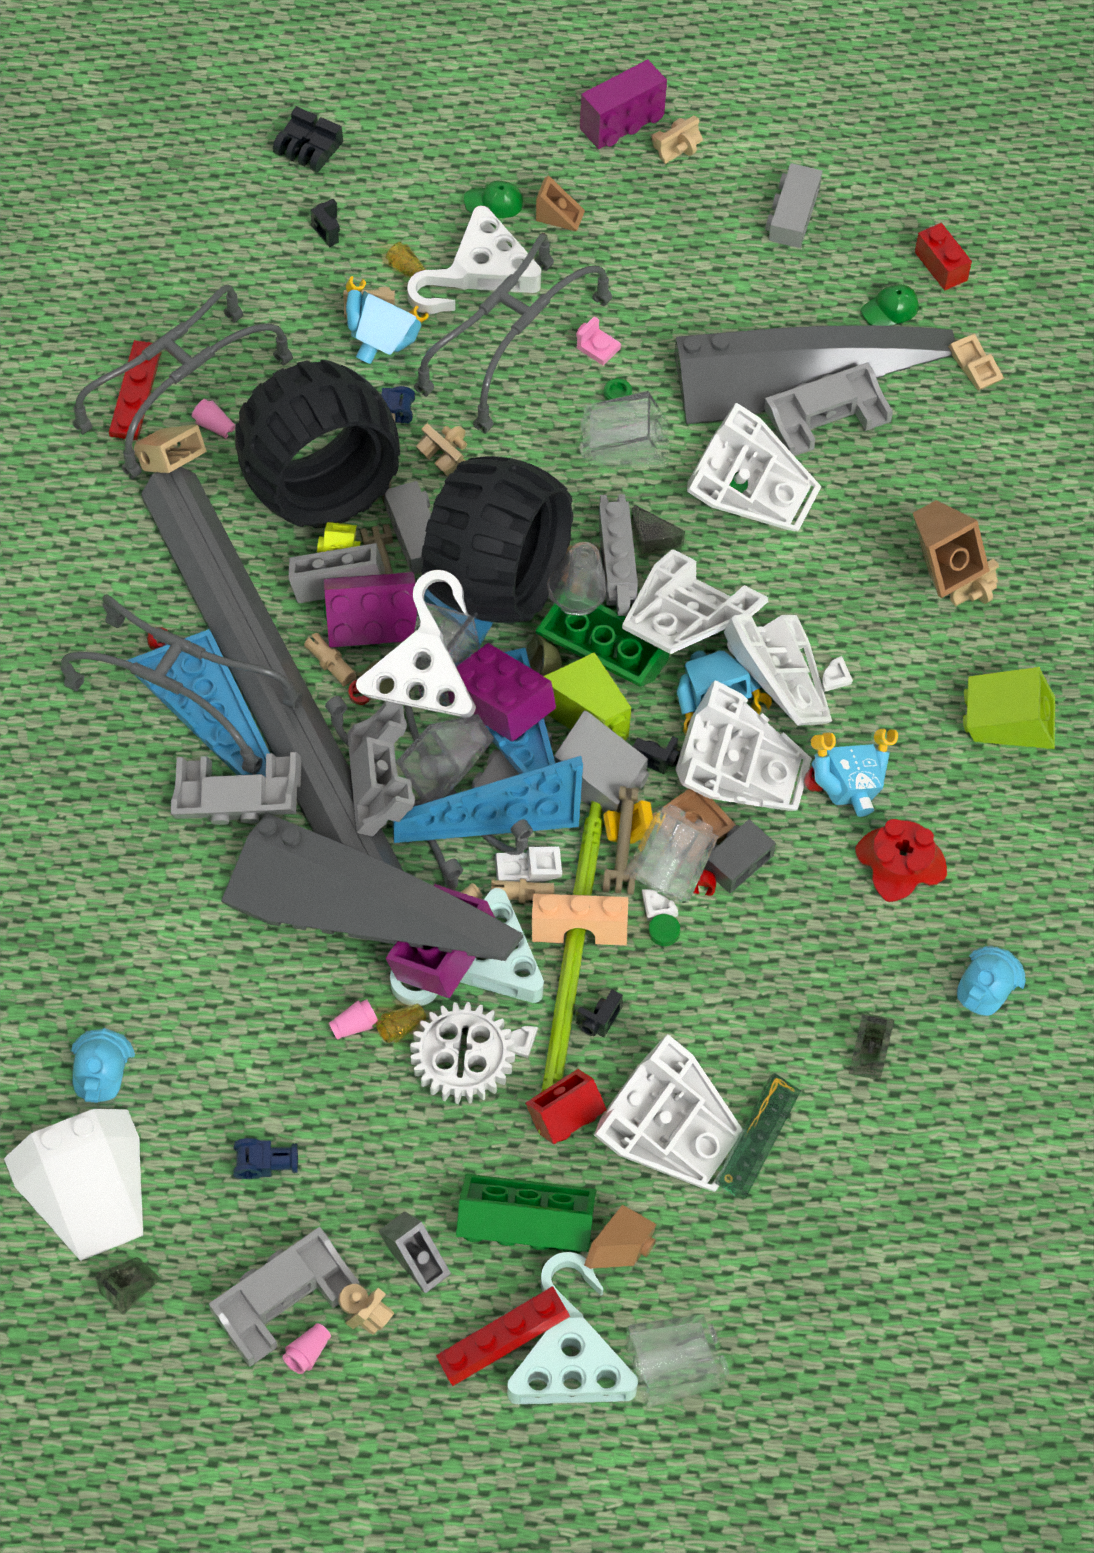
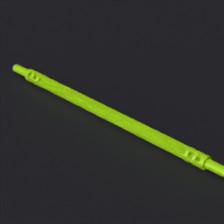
[538,801,603,1134]

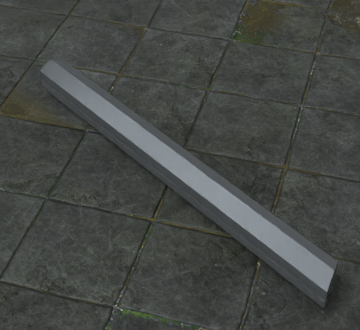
[141,467,403,871]

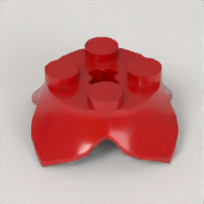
[855,819,947,902]

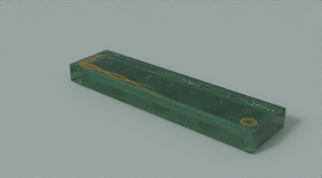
[715,1073,801,1200]

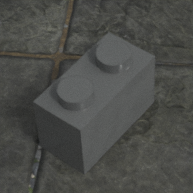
[704,819,776,894]

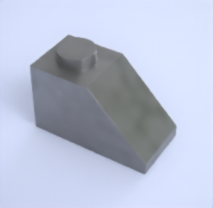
[379,1211,451,1293]

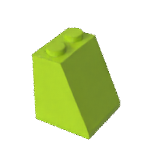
[544,652,631,741]
[963,667,1055,749]

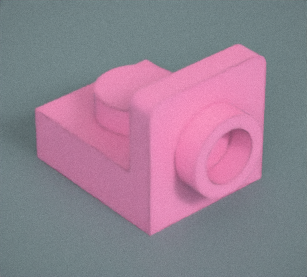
[576,316,621,366]

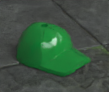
[464,180,523,218]
[861,284,919,326]

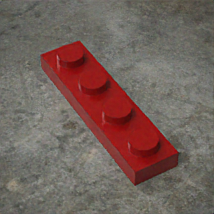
[109,340,162,441]
[436,1286,570,1386]

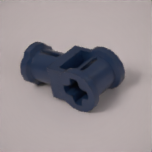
[380,386,415,423]
[233,1138,298,1179]

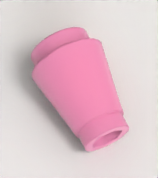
[192,399,236,439]
[329,999,379,1040]
[283,1323,331,1374]

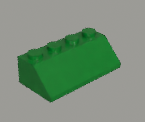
[536,587,670,687]
[456,1174,596,1254]

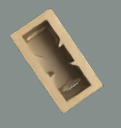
[134,425,207,473]

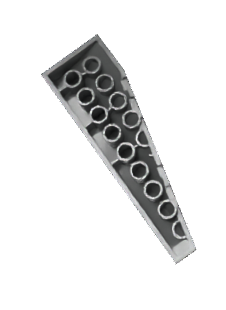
[674,325,955,425]
[221,813,523,961]

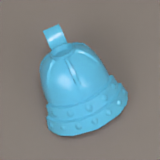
[957,946,1025,1016]
[70,1028,135,1103]

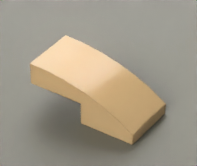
[948,333,1004,391]

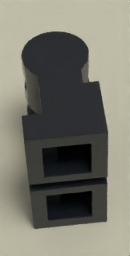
[273,106,343,172]

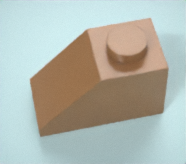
[584,1205,657,1269]

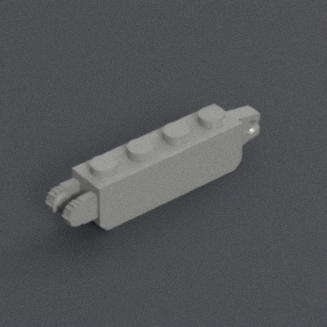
[599,494,638,616]

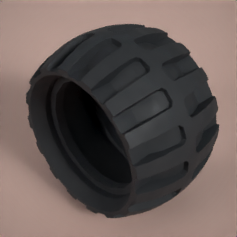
[235,360,400,529]
[421,456,573,623]

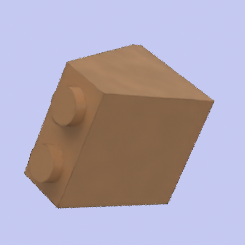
[913,500,990,598]

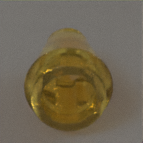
[385,242,427,278]
[376,1003,426,1043]

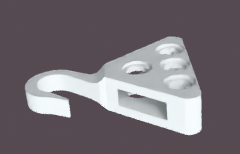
[407,206,541,314]
[356,570,476,718]

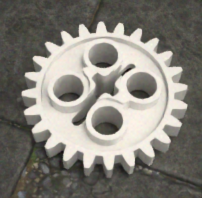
[410,1002,515,1104]

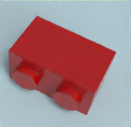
[915,222,972,291]
[525,1069,607,1144]

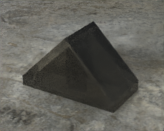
[631,505,685,557]
[849,1012,894,1081]
[95,1257,161,1315]

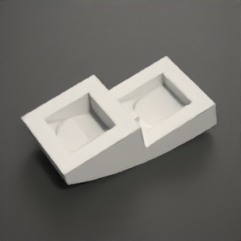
[495,847,562,883]

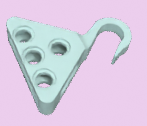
[390,888,544,1007]
[507,1252,638,1404]

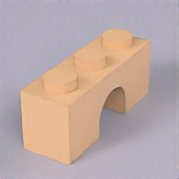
[532,894,628,945]

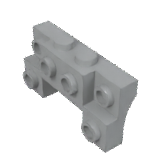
[764,362,893,456]
[347,701,415,837]
[171,752,301,825]
[209,1227,360,1367]

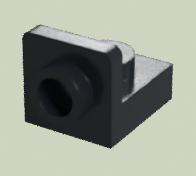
[311,199,340,248]
[632,736,681,774]
[576,990,623,1037]

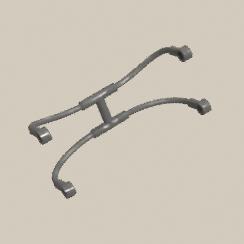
[414,233,612,434]
[72,285,293,480]
[61,594,303,775]
[325,693,533,890]

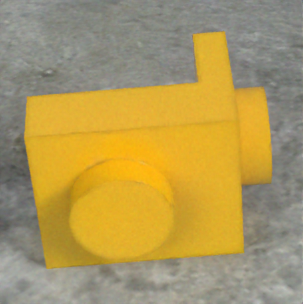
[603,800,655,844]

